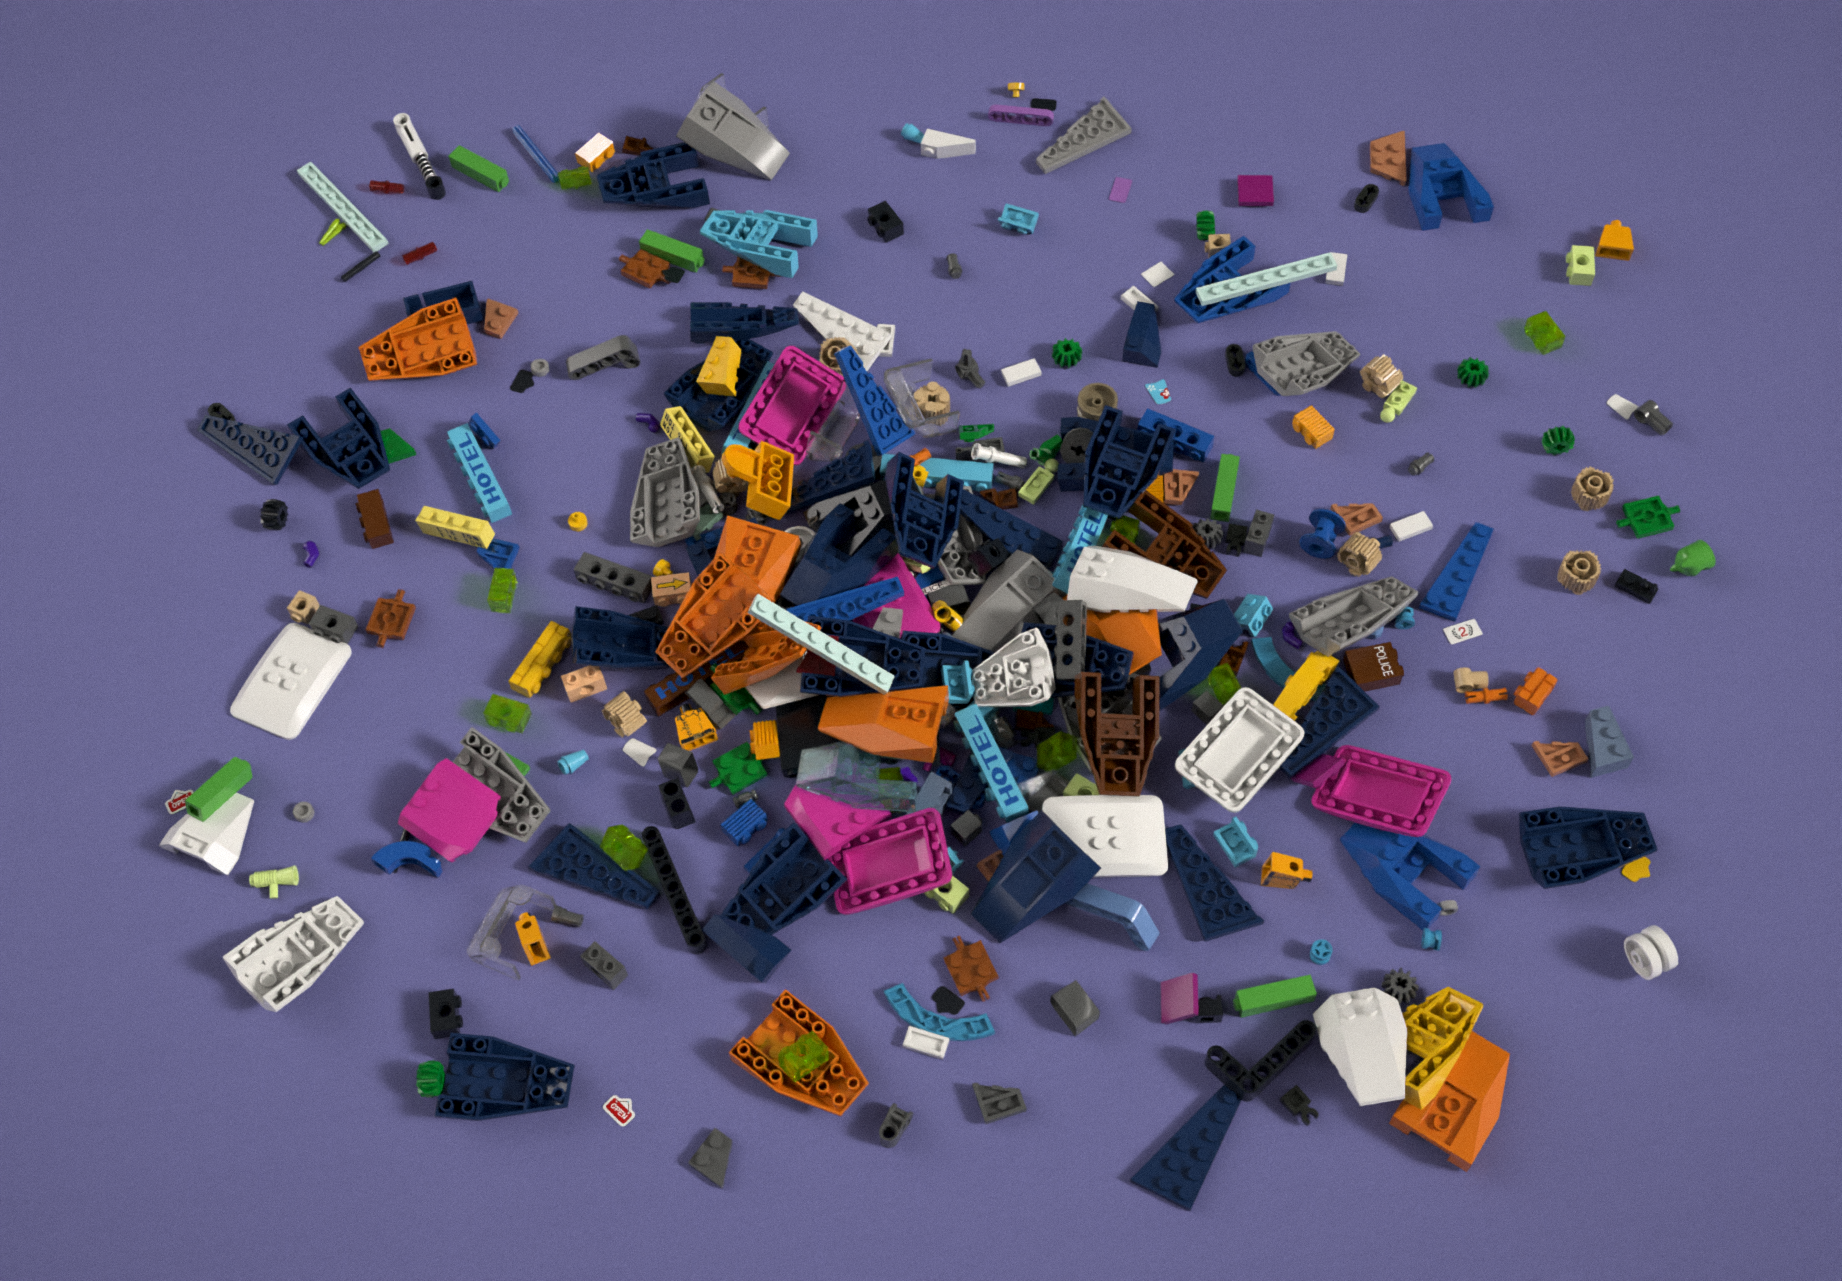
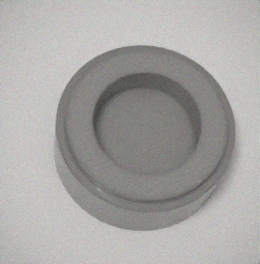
[531,359,549,377]
[293,802,315,823]
[1437,900,1458,916]

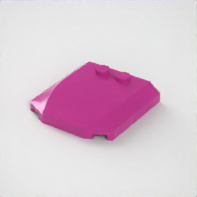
[397,758,501,863]
[784,761,892,860]

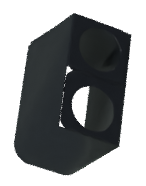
[658,778,696,829]

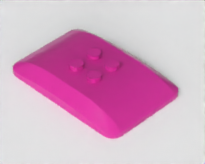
[738,346,847,466]
[851,554,940,639]
[1311,745,1451,837]
[828,808,952,915]

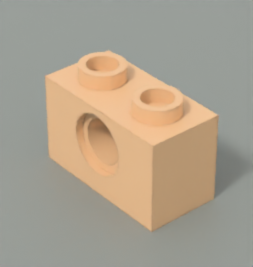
[561,665,607,703]

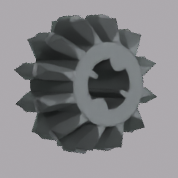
[1193,518,1223,549]
[1381,967,1419,1004]

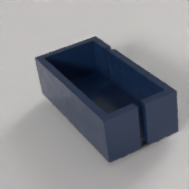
[403,281,483,324]

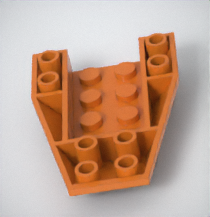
[358,298,477,381]
[655,552,775,678]

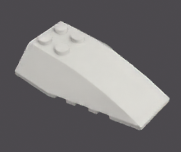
[1067,546,1197,613]
[223,896,364,1012]
[1313,987,1407,1106]

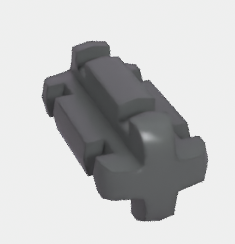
[733,790,758,808]

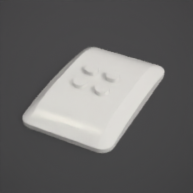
[230,623,352,740]
[1175,688,1304,813]
[1042,795,1168,878]

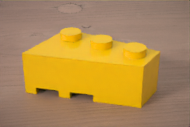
[696,336,741,396]

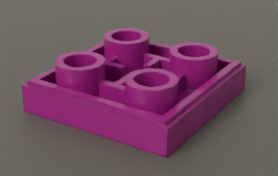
[1237,175,1274,206]
[1291,754,1345,788]
[1161,973,1199,1025]

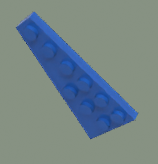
[834,345,916,456]

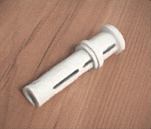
[971,443,1027,469]
[691,465,724,513]

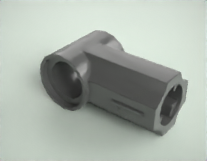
[1634,400,1673,435]

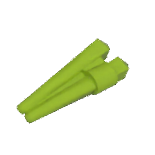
[319,218,346,246]

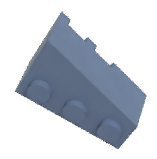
[1585,706,1634,778]
[906,772,952,816]

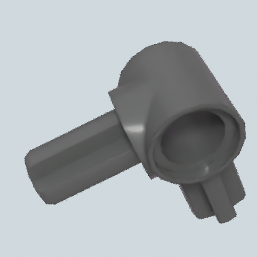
[955,349,985,389]

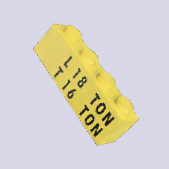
[660,406,715,473]
[415,506,495,549]

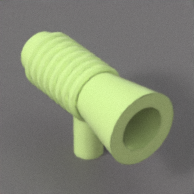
[249,865,299,899]

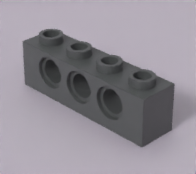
[574,552,652,603]
[1054,600,1087,682]

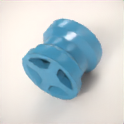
[1395,607,1415,629]
[1421,928,1442,951]
[1310,939,1333,965]

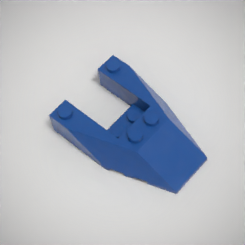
[1408,143,1494,231]
[1174,236,1291,323]
[1340,823,1480,930]

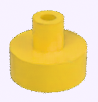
[1008,82,1024,98]
[568,512,588,532]
[653,559,673,577]

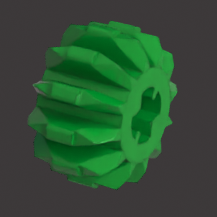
[1196,210,1215,241]
[1052,338,1082,369]
[1457,357,1489,388]
[1542,425,1575,455]
[416,1060,445,1098]

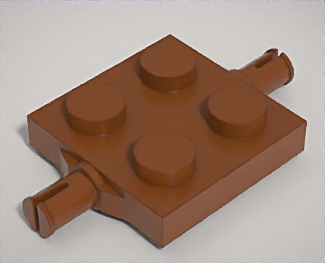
[619,249,671,289]
[722,256,782,289]
[366,589,416,648]
[943,936,999,1002]

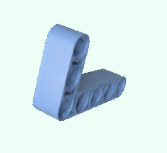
[1064,883,1160,951]

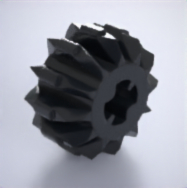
[259,499,289,531]

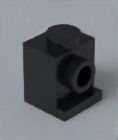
[1195,995,1223,1023]

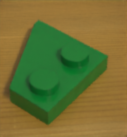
[959,423,994,442]
[381,428,416,464]

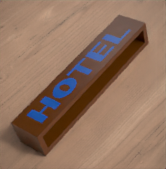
[644,640,750,717]

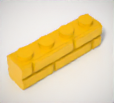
[508,621,571,698]

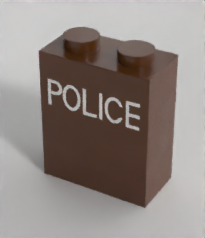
[1343,642,1404,692]

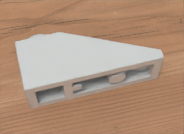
[921,129,976,159]

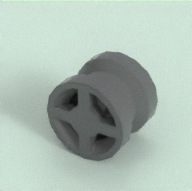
[718,492,738,516]

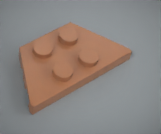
[1370,131,1406,186]

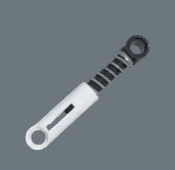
[393,113,446,200]

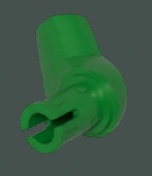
[1029,434,1063,466]

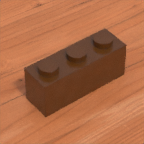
[355,489,394,549]

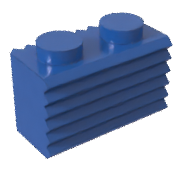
[720,798,768,847]

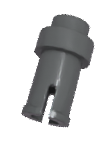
[946,253,962,279]
[1408,452,1435,476]
[995,471,1024,491]

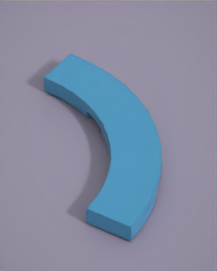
[1251,637,1327,701]
[883,983,995,1041]

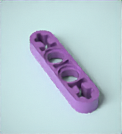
[988,105,1054,126]

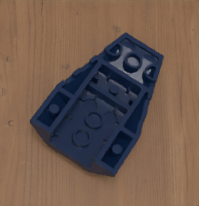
[690,302,799,344]
[720,822,848,935]

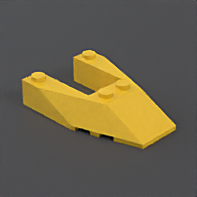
[1402,987,1483,1110]

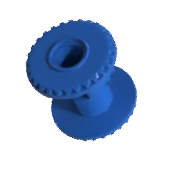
[1299,509,1346,559]

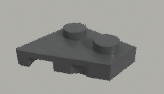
[972,1083,1027,1125]
[688,1128,733,1189]

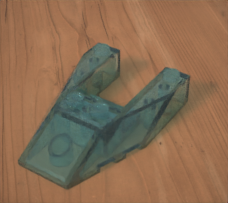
[796,741,918,812]

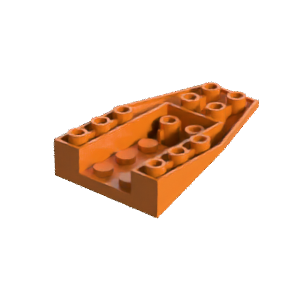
[714,516,802,641]
[1062,594,1162,675]
[711,621,821,695]
[818,685,949,763]
[729,989,869,1117]
[1389,1031,1510,1172]

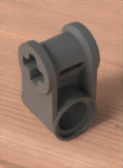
[879,1103,914,1148]

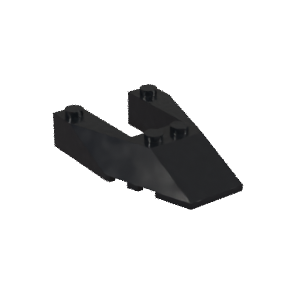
[803,477,922,557]

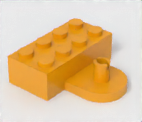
[722,440,794,520]

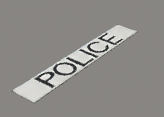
[921,580,951,595]

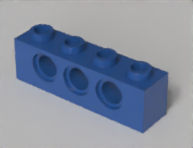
[1137,408,1214,463]

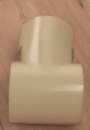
[1453,667,1488,693]

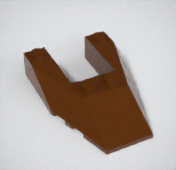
[1102,490,1227,599]
[1075,672,1159,797]

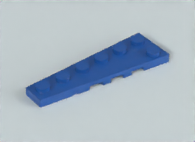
[1419,522,1494,622]
[786,576,904,622]

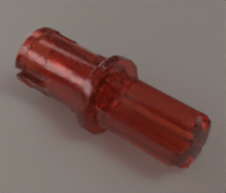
[369,180,405,194]
[402,242,437,265]

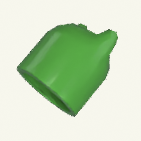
[1670,540,1716,577]

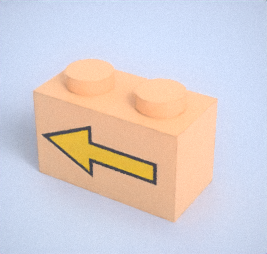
[651,572,691,607]

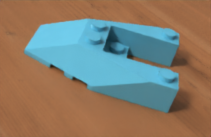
[700,210,818,278]

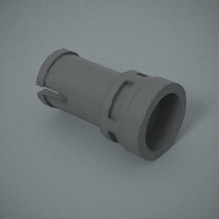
[551,905,584,928]

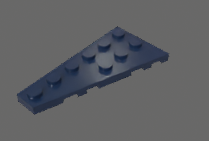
[197,414,304,485]
[771,439,875,519]
[960,489,1063,570]
[1279,666,1380,779]
[528,823,661,909]
[1165,824,1264,942]
[1130,1085,1242,1211]

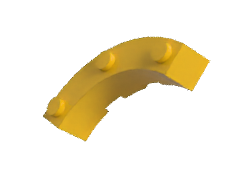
[1273,650,1339,721]

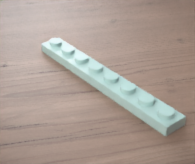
[297,162,388,252]
[1196,252,1337,306]
[748,594,894,695]

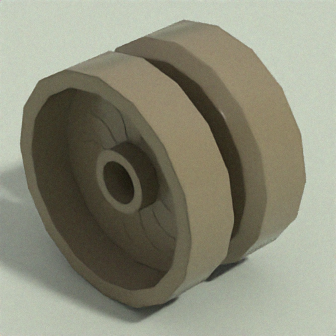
[1077,383,1118,421]

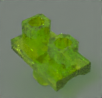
[558,166,592,190]

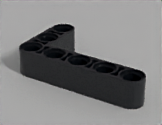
[1205,1020,1316,1102]

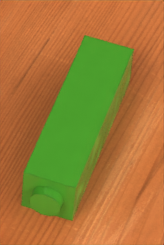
[448,145,509,192]
[639,229,705,273]
[1210,454,1240,522]
[185,757,253,822]
[1233,974,1317,1018]

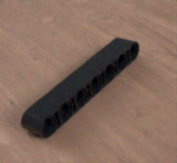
[642,826,707,955]

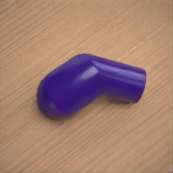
[636,413,660,433]
[303,541,319,568]
[1282,622,1303,650]

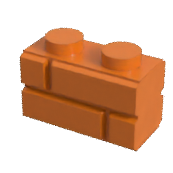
[1513,667,1558,715]

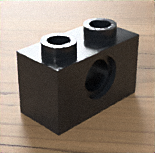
[867,200,904,243]
[967,538,1011,577]
[428,988,463,1039]

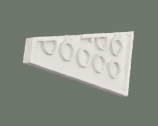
[793,292,891,371]

